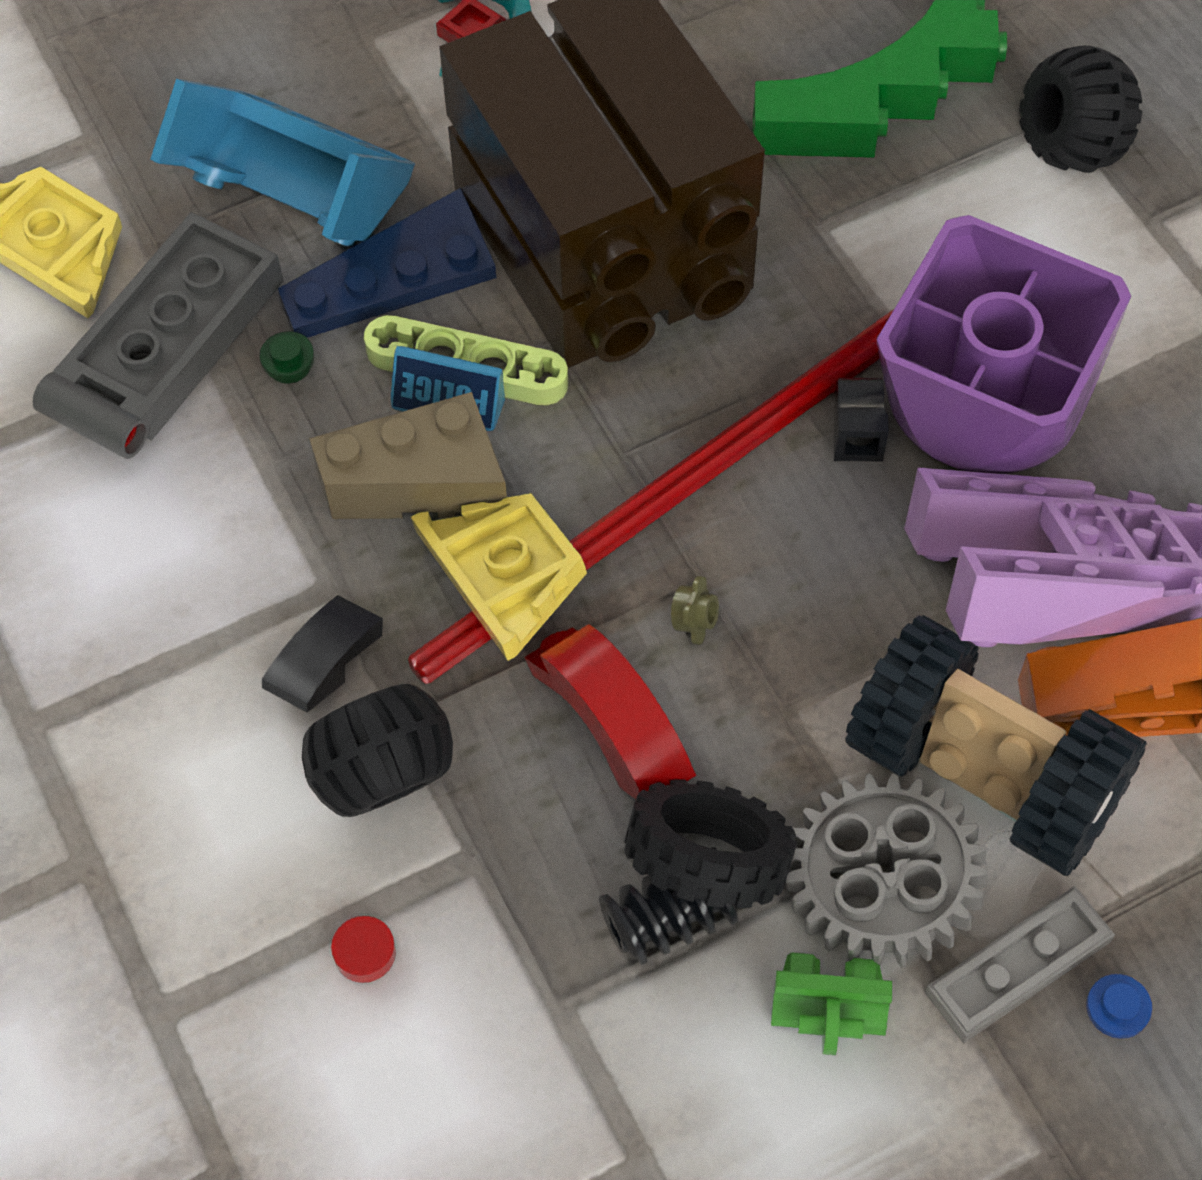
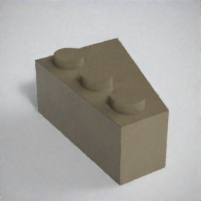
[309,392,507,519]

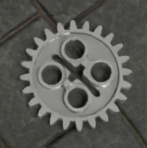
[786,773,988,968]

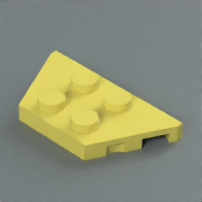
[0,167,122,318]
[411,493,587,661]

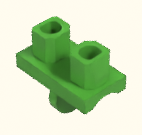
[771,952,892,1056]

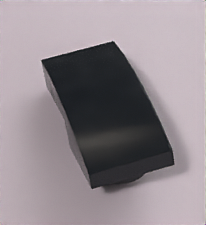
[262,595,383,712]

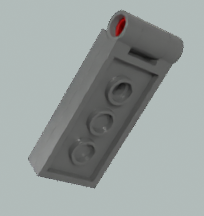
[32,212,284,459]

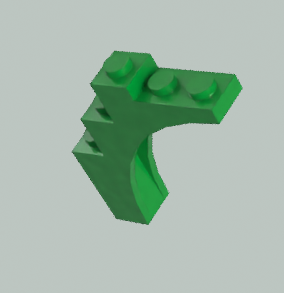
[753,0,1007,158]

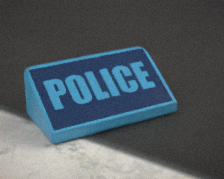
[390,346,505,431]

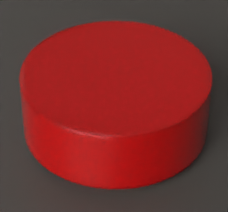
[331,916,396,983]

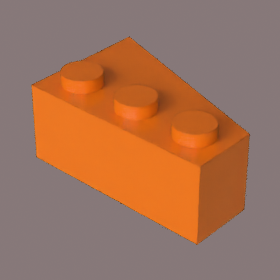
[1018,618,1202,737]

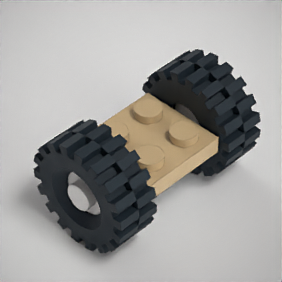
[845,615,1147,876]

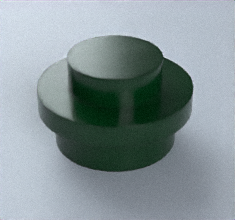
[259,331,315,384]

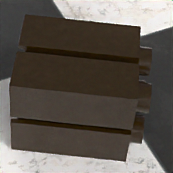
[439,0,765,368]

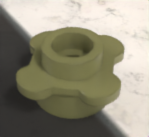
[671,576,719,645]

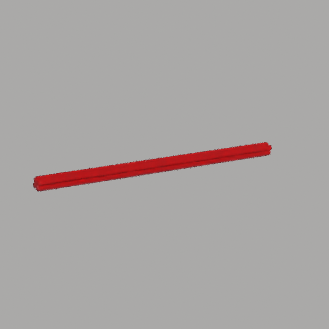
[408,308,895,684]

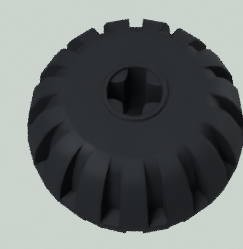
[1019,45,1142,173]
[302,684,453,817]

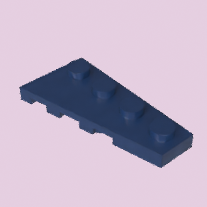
[278,188,497,338]

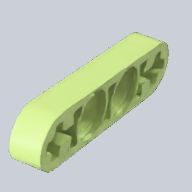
[364,315,568,405]

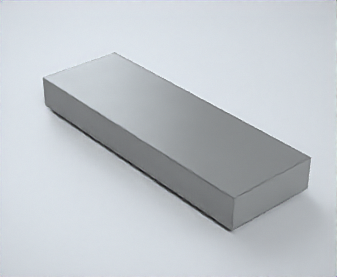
[925,886,1115,1043]

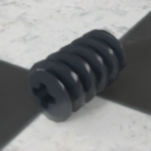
[599,847,738,965]

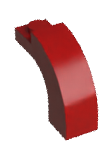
[524,624,696,799]

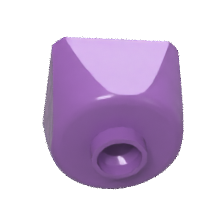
[877,215,1131,474]

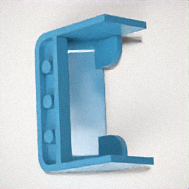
[150,78,415,247]

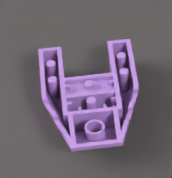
[904,468,1202,647]

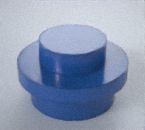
[1086,974,1152,1039]

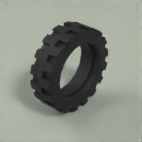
[624,779,797,908]

